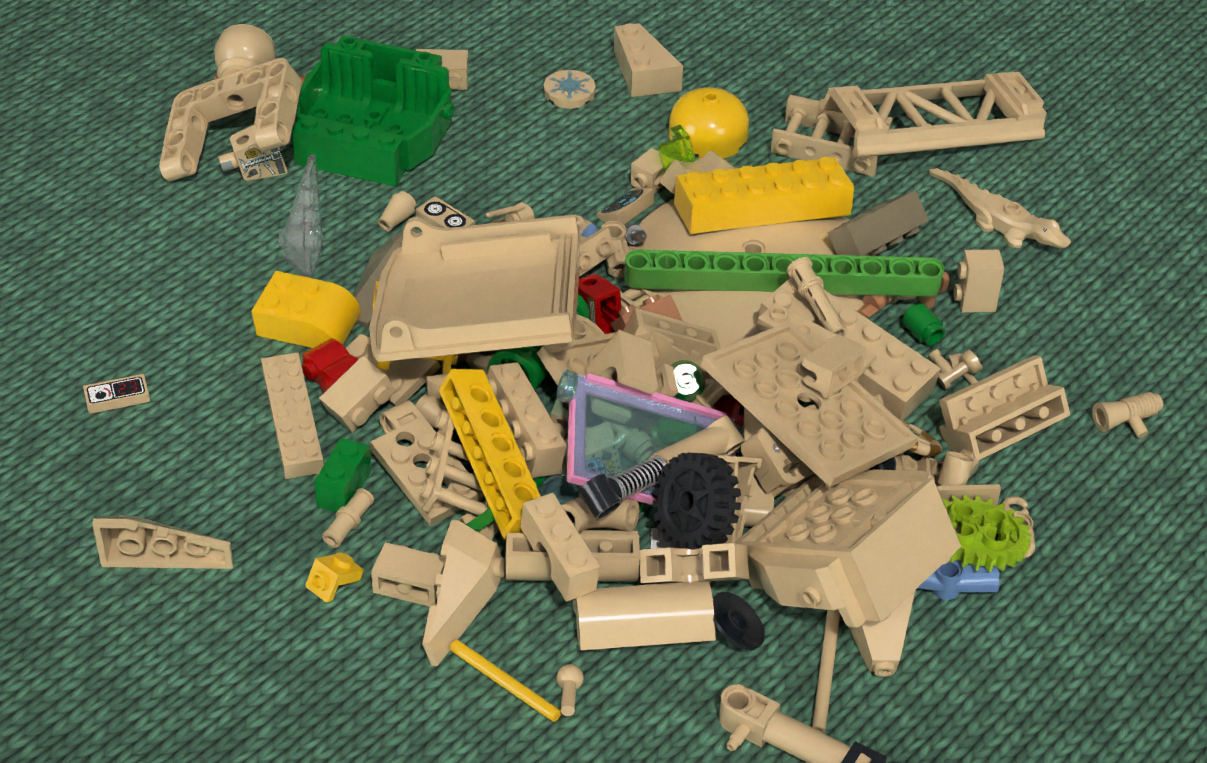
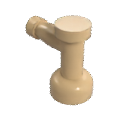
[928,349,983,390]

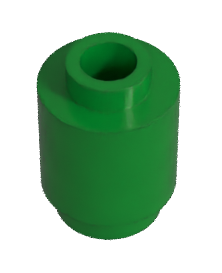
[903,304,945,346]

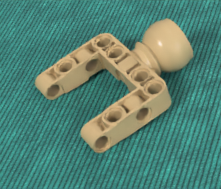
[159,24,302,182]

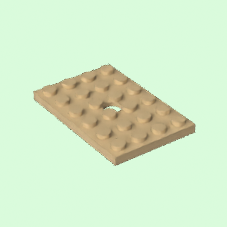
[700,321,919,487]

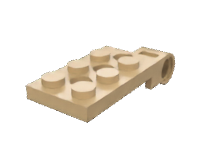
[370,400,484,526]

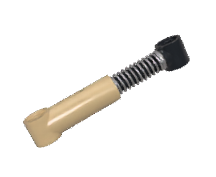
[577,416,745,520]

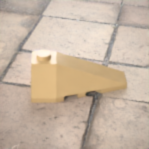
[92,515,234,569]
[422,520,506,666]

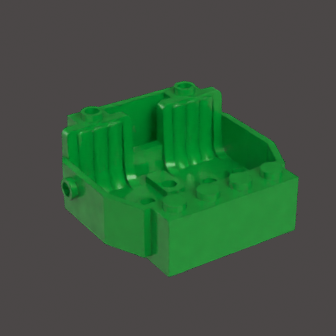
[292,35,454,187]

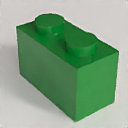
[314,437,372,512]

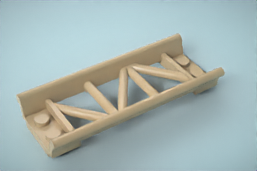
[819,72,1047,158]

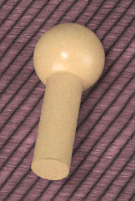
[556,664,584,716]

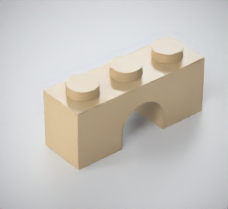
[520,493,600,602]
[639,543,749,584]

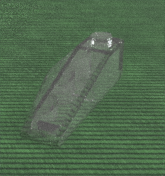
[278,155,323,278]

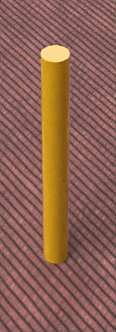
[449,639,561,722]

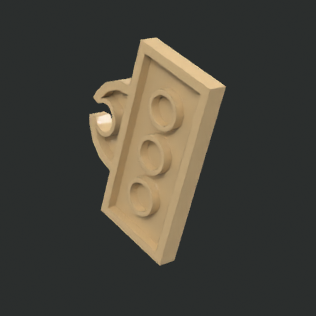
[537,315,617,402]

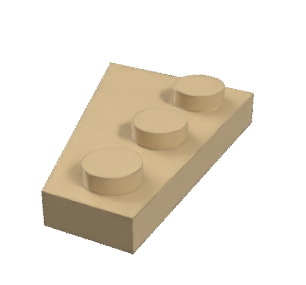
[346,334,441,406]

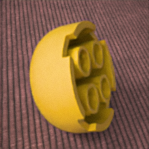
[669,87,749,159]

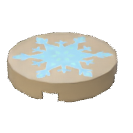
[544,70,596,109]

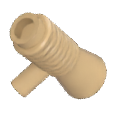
[1092,392,1163,438]

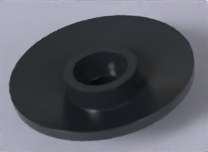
[713,592,765,650]

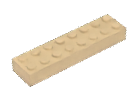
[261,352,324,479]

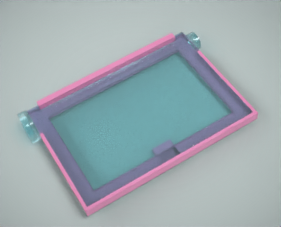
[557,370,743,505]

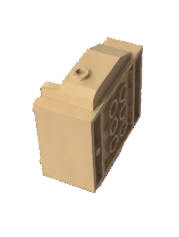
[734,470,961,628]

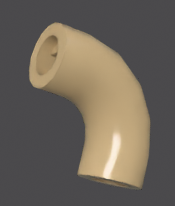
[561,497,639,532]

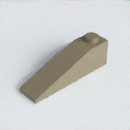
[353,228,421,328]

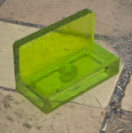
[658,124,696,193]

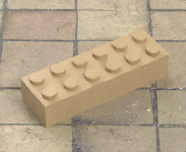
[756,277,941,420]

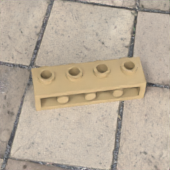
[487,362,567,478]

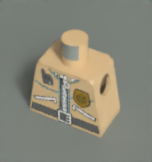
[218,124,288,181]

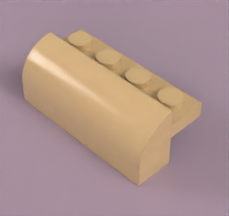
[939,355,1070,461]
[506,530,640,582]
[573,580,716,650]

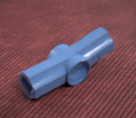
[918,560,999,600]

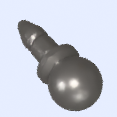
[624,223,647,245]

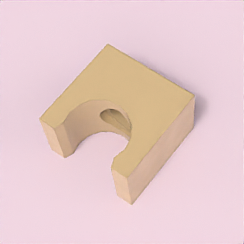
[586,330,658,426]

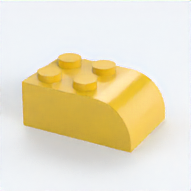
[251,271,361,348]

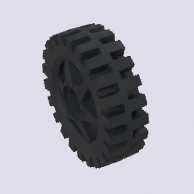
[653,452,741,550]

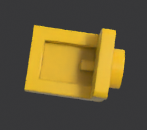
[306,553,364,602]

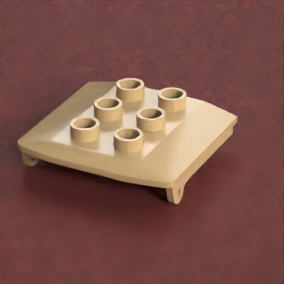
[369,214,580,362]

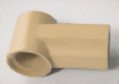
[601,221,629,279]
[938,449,979,486]

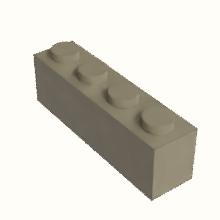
[828,190,929,256]

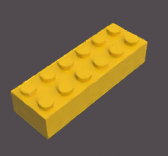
[674,157,855,234]

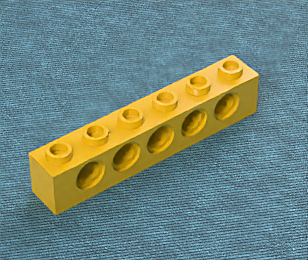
[438,369,541,540]

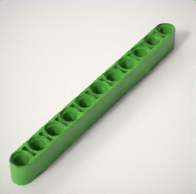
[624,249,945,297]

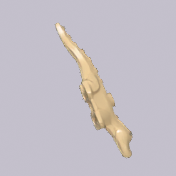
[929,168,1071,249]

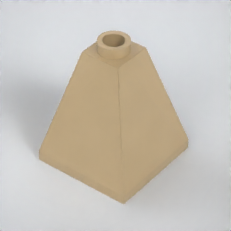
[848,591,915,677]

